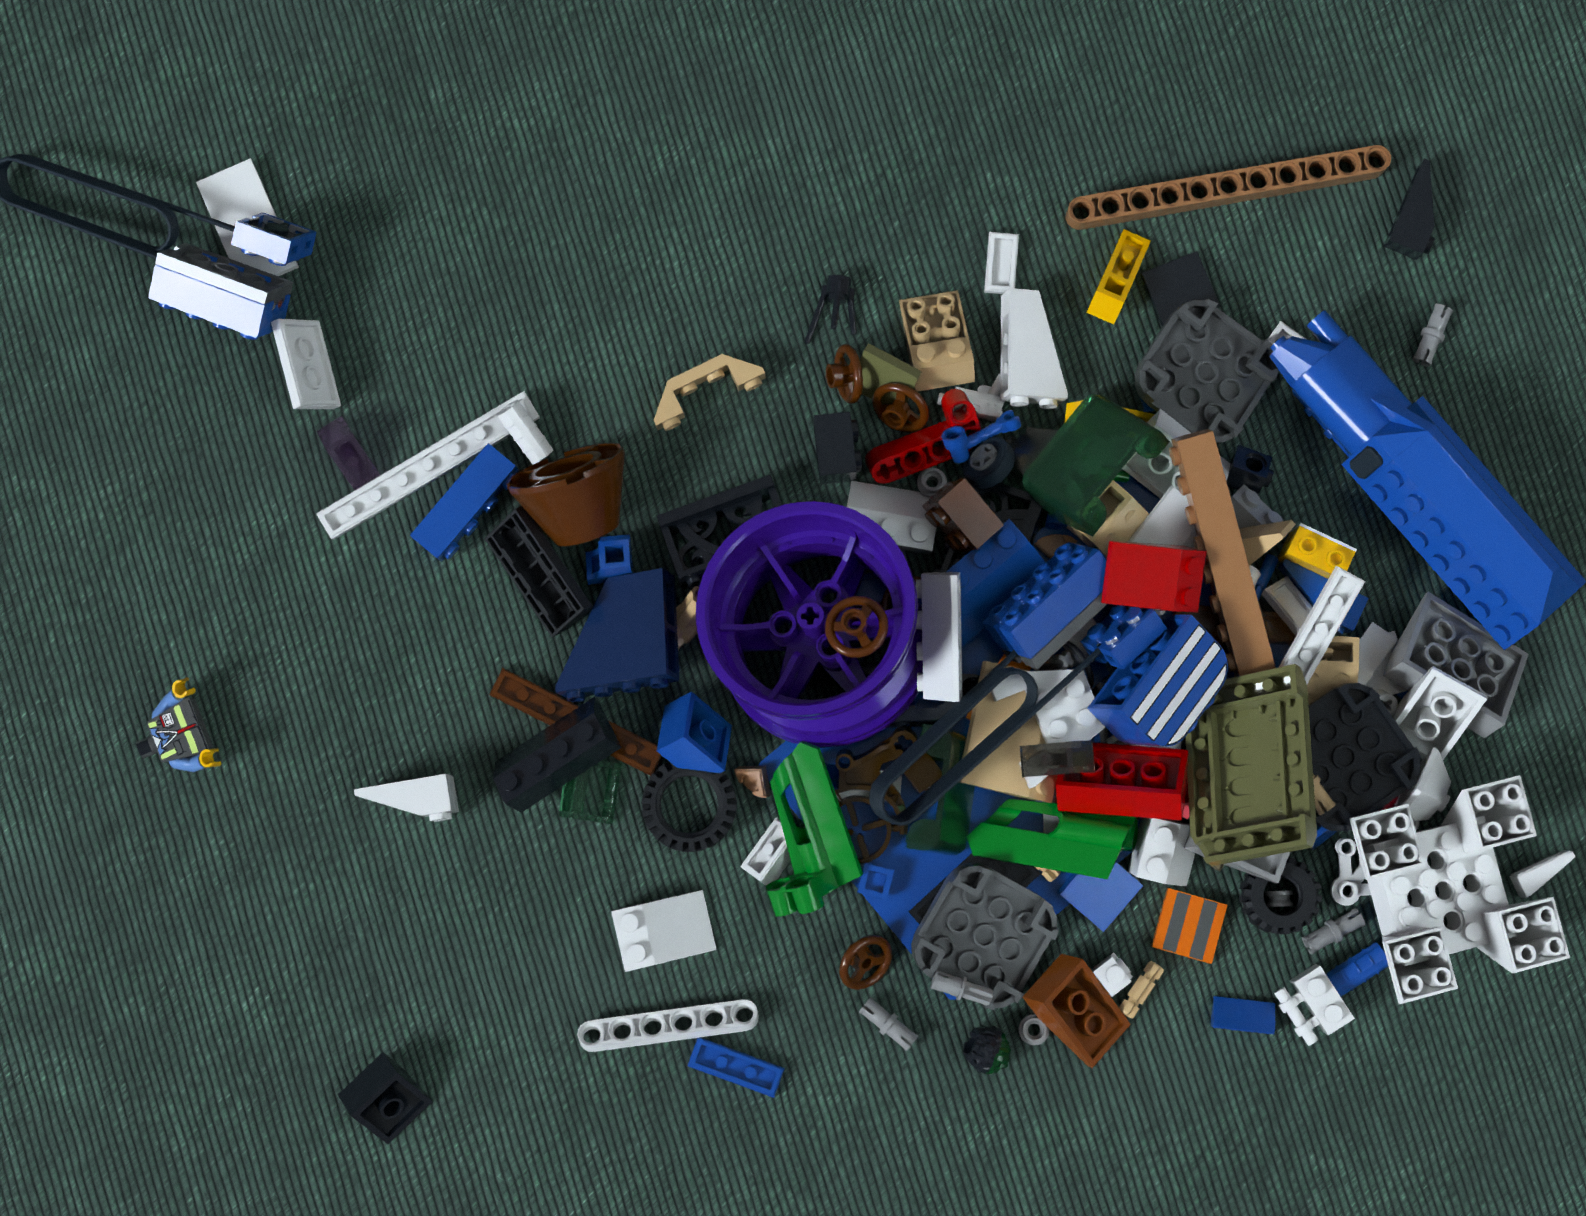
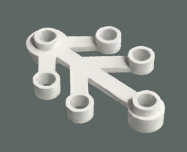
[1330,821,1419,906]

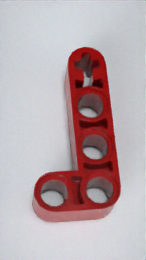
[865,389,981,484]

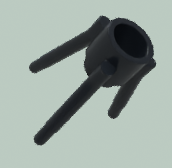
[805,275,857,344]

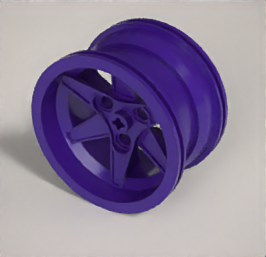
[696,501,923,747]

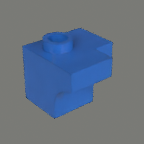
[586,534,633,585]

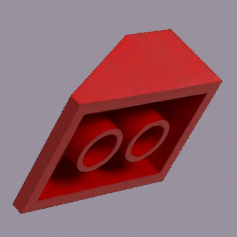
[1101,541,1207,613]

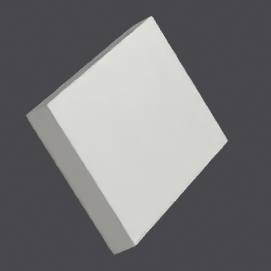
[271,319,341,409]

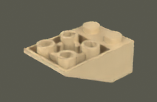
[899,290,975,392]
[1066,477,1149,560]
[1307,636,1360,705]

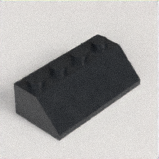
[493,697,622,813]

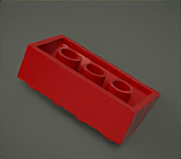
[1056,742,1189,821]

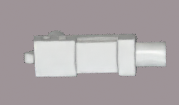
[937,374,1005,422]

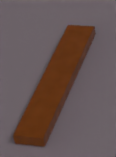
[489,668,662,776]

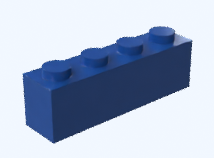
[410,443,519,562]

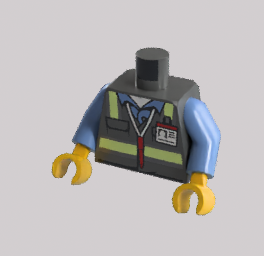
[136,677,222,772]

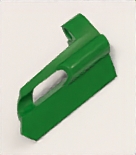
[766,741,863,917]
[966,799,1140,879]

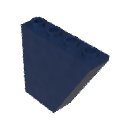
[555,568,679,702]

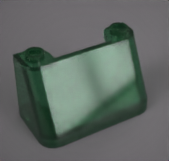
[1022,394,1170,536]
[904,724,975,856]

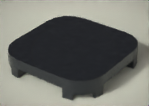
[1309,683,1421,831]

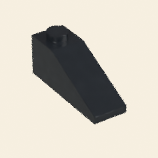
[1384,158,1435,261]

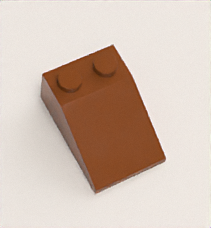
[1023,954,1131,1068]

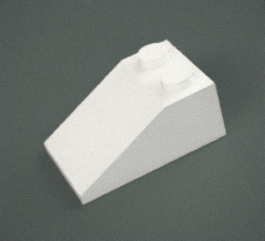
[1392,666,1488,760]
[354,774,459,822]
[611,890,717,972]

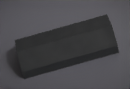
[484,506,593,637]

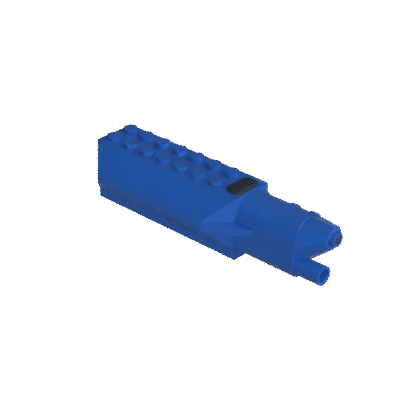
[1269,310,1586,650]

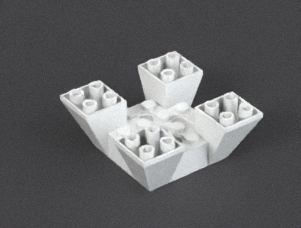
[1349,775,1570,1004]

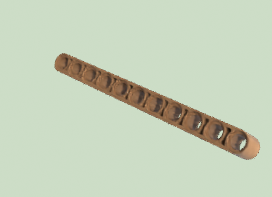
[1066,145,1391,230]

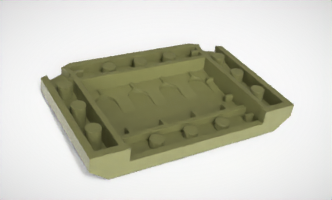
[1186,664,1317,866]

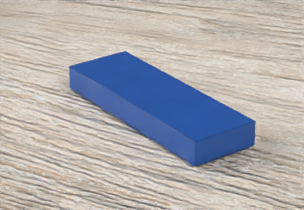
[687,1037,785,1098]

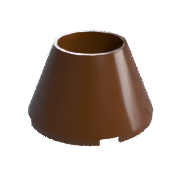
[506,443,625,546]

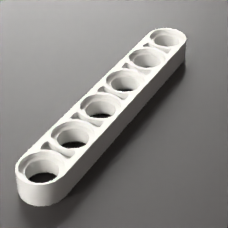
[577,999,759,1052]

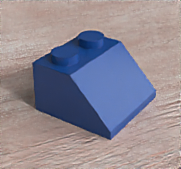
[657,691,732,773]

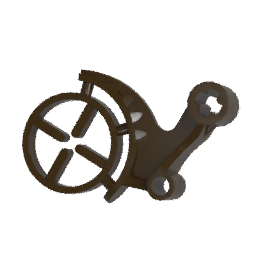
[834,726,917,864]

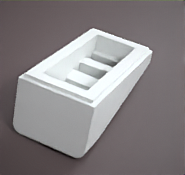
[1509,850,1575,898]

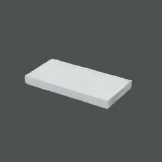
[196,158,299,276]

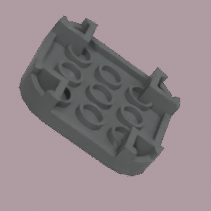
[1135,299,1279,445]
[911,862,1059,1011]

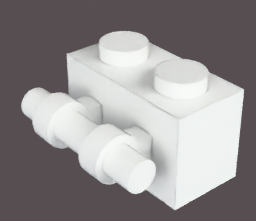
[1274,964,1355,1046]

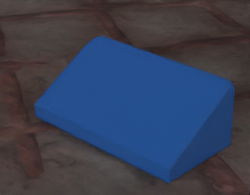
[1210,996,1275,1035]

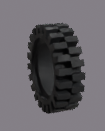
[641,762,737,852]

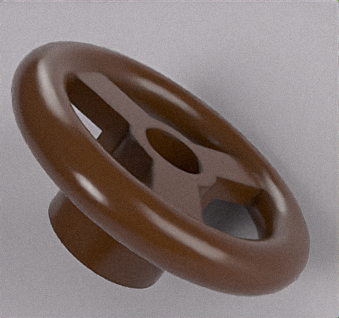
[826,344,863,404]
[872,383,929,432]
[825,596,888,658]
[839,935,892,990]

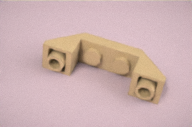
[654,354,766,431]

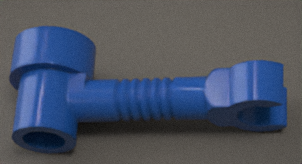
[941,410,1022,463]

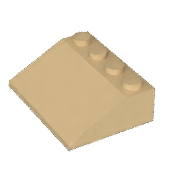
[959,661,1059,803]

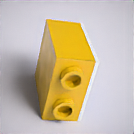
[1278,523,1357,579]

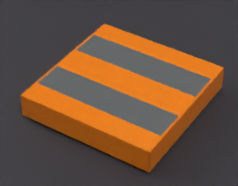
[1151,888,1228,964]

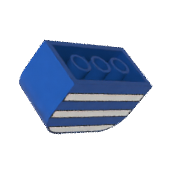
[1087,615,1228,746]

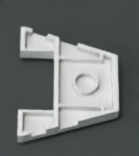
[985,669,1105,789]

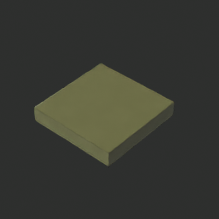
[853,343,922,405]

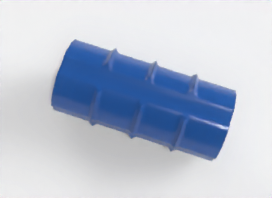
[1326,942,1389,997]

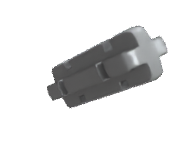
[1033,651,1074,671]

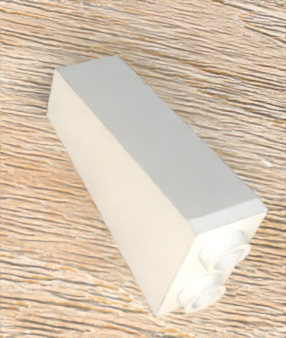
[1000,288,1068,409]

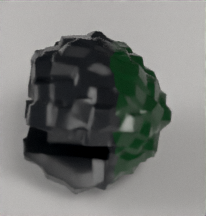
[963,1026,1011,1074]

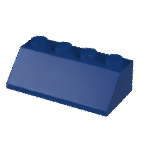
[918,519,1046,647]

